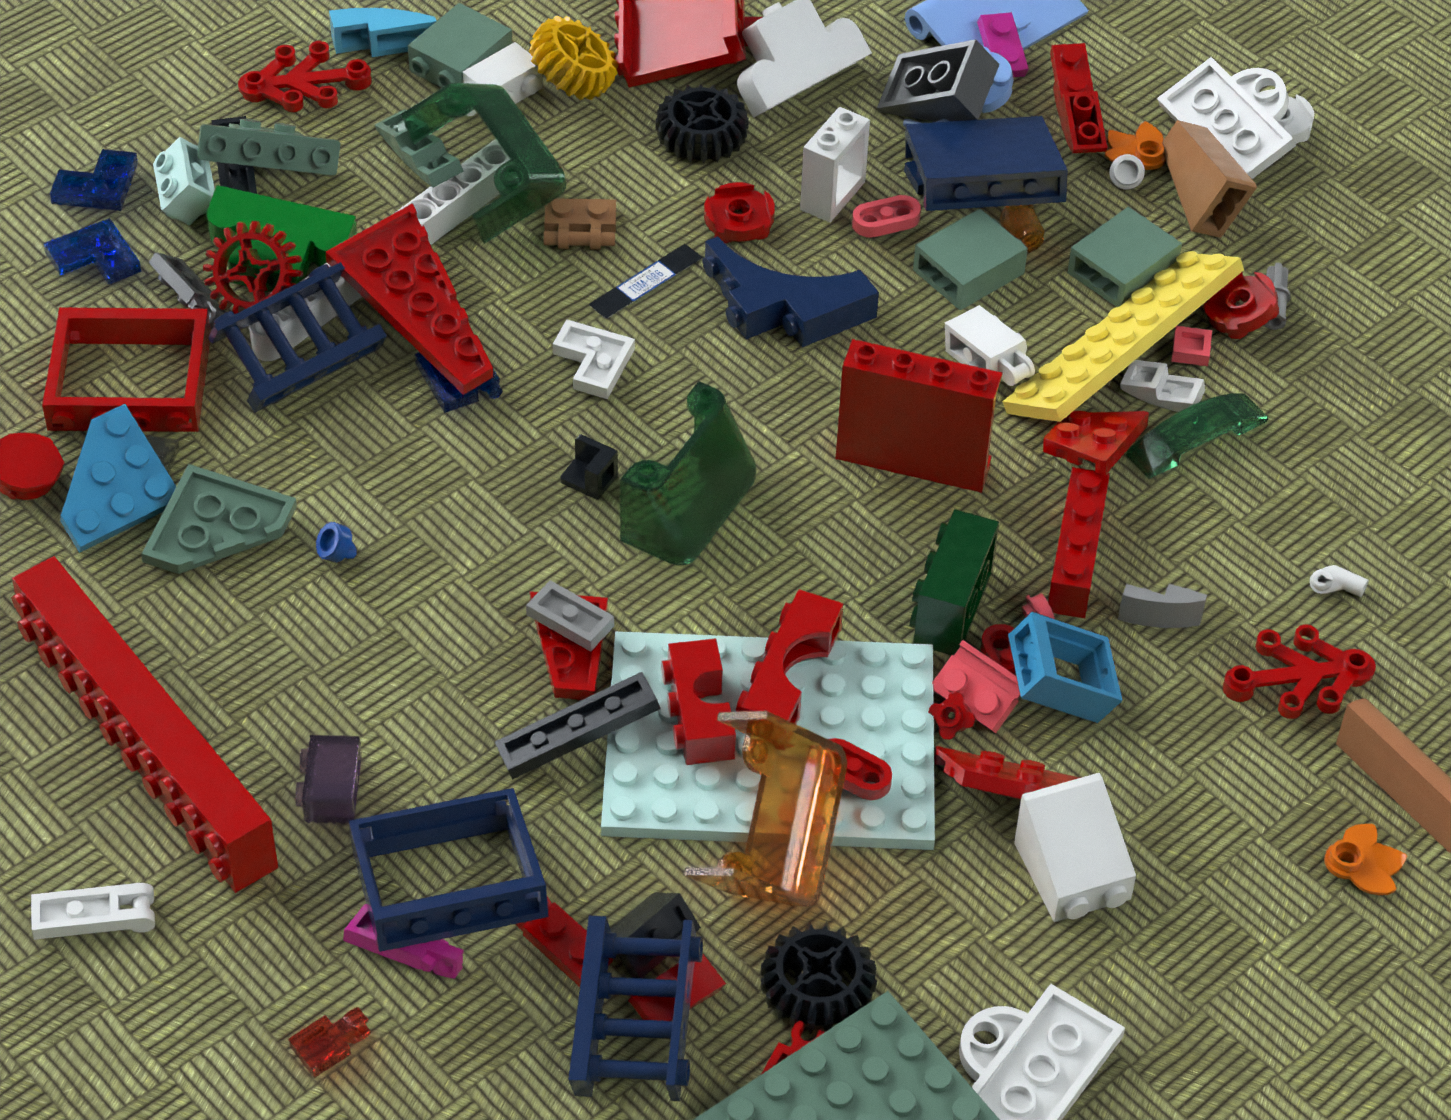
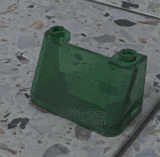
[620,381,756,566]

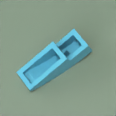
[329,8,436,57]

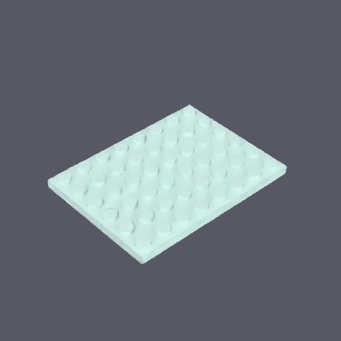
[601,631,935,850]

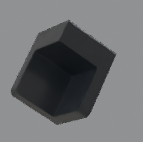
[560,434,618,500]

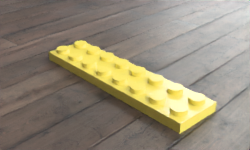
[1002,251,1244,422]

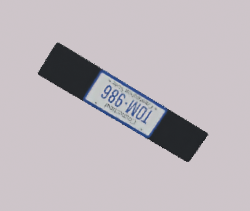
[589,244,702,319]

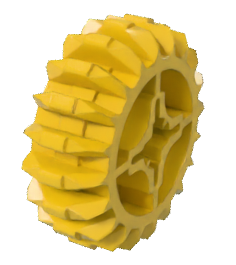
[529,16,619,100]

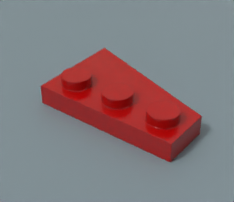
[529,591,608,700]

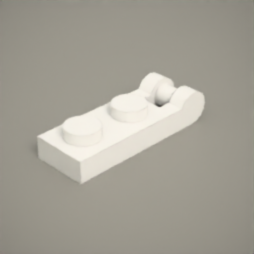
[31,883,155,940]

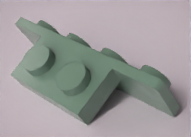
[197,119,340,175]

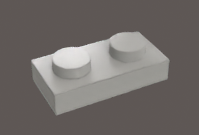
[526,580,614,652]

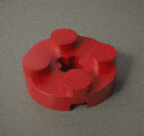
[704,182,775,243]
[1204,272,1279,339]

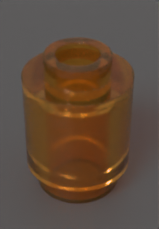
[1000,204,1044,253]

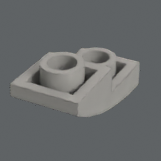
[1118,584,1207,628]

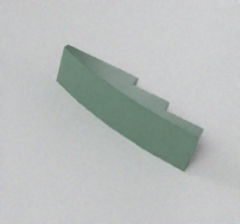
[375,109,464,187]

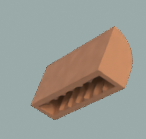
[1336,699,1451,853]

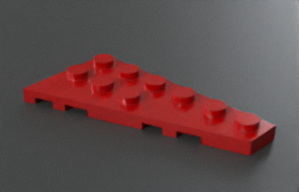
[326,203,493,395]

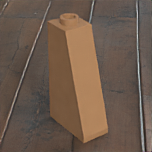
[1162,120,1257,238]

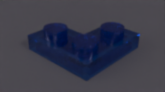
[50,149,138,211]
[43,218,141,285]

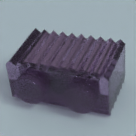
[295,734,362,824]

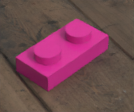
[977,12,1029,78]

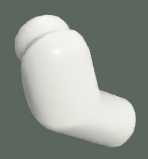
[1310,565,1369,597]

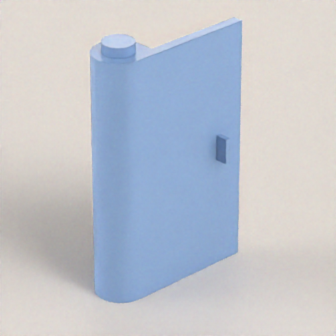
[905,0,1089,50]

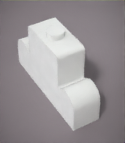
[737,0,872,118]

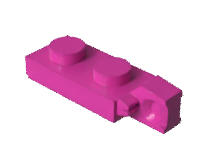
[343,904,464,979]

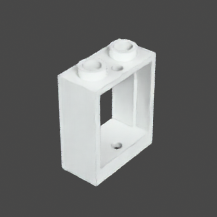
[800,107,870,223]

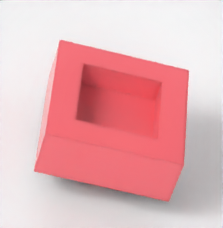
[1171,326,1212,366]

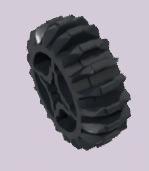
[655,83,749,164]
[760,921,877,1034]

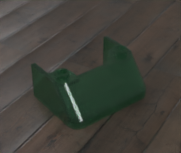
[400,83,567,244]

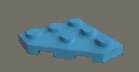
[60,404,176,553]

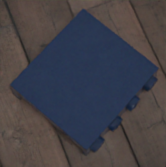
[905,116,1068,211]

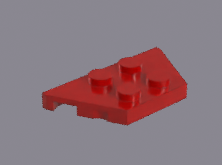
[1043,411,1149,475]
[934,746,1080,799]

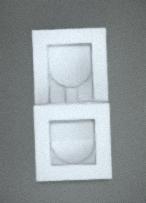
[1120,360,1205,415]

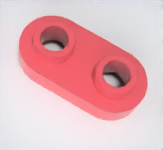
[852,195,921,238]

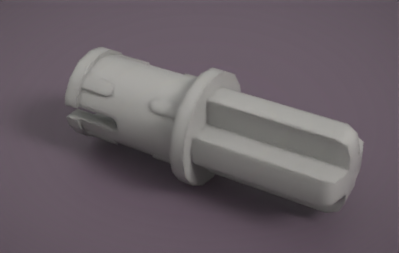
[1264,263,1291,330]

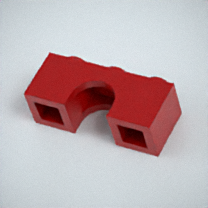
[661,638,736,765]

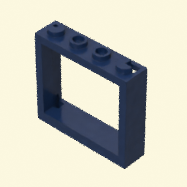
[349,788,549,952]

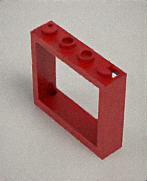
[42,307,211,432]

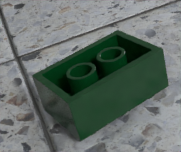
[909,509,999,655]

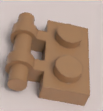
[544,198,616,250]

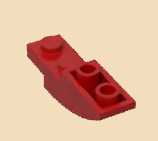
[1050,43,1108,154]

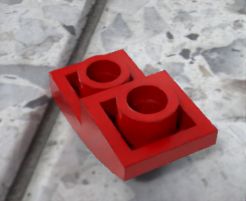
[628,954,727,1021]

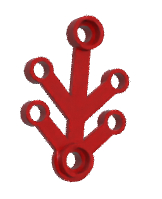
[238,41,372,112]
[1223,624,1376,719]

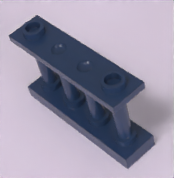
[208,262,387,413]
[568,915,703,1102]

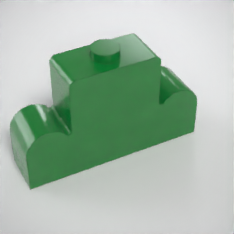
[207,185,357,292]

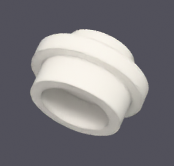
[1109,154,1145,190]

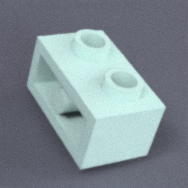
[153,137,215,226]

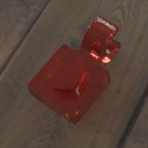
[288,1007,371,1078]

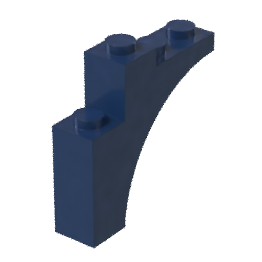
[702,236,879,348]

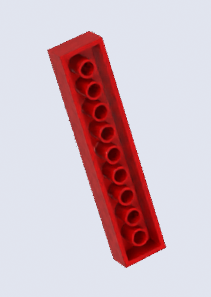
[11,556,278,893]

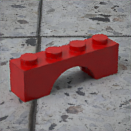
[1048,467,1110,619]
[736,589,844,747]

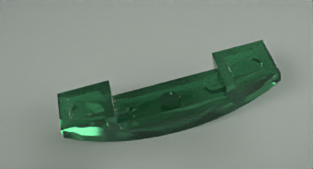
[1126,393,1268,479]

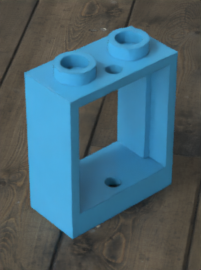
[1008,612,1122,723]

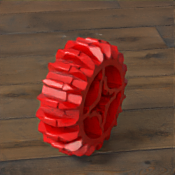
[203,221,303,314]

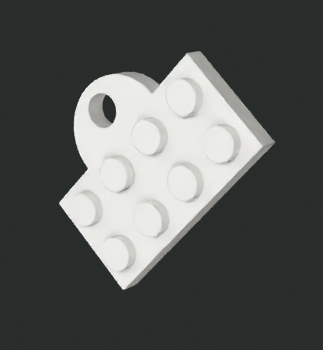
[1157,57,1296,179]
[959,984,1125,1120]

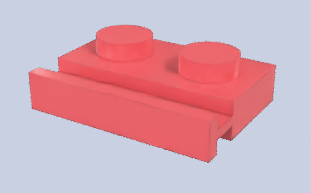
[932,640,1020,734]

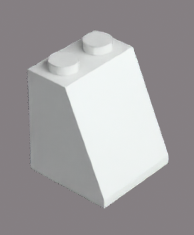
[1014,773,1136,922]

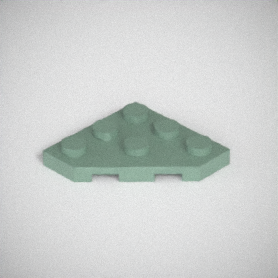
[142,464,297,574]

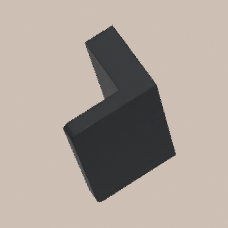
[610,892,701,978]

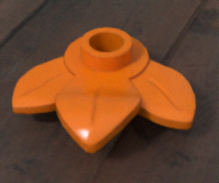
[1104,121,1166,170]
[1324,824,1407,895]

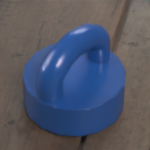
[316,522,357,563]

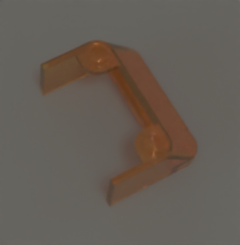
[684,711,847,907]

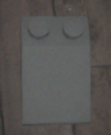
[877,39,1000,122]

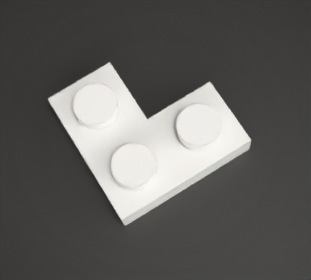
[553,320,635,399]

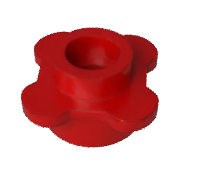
[928,692,975,740]

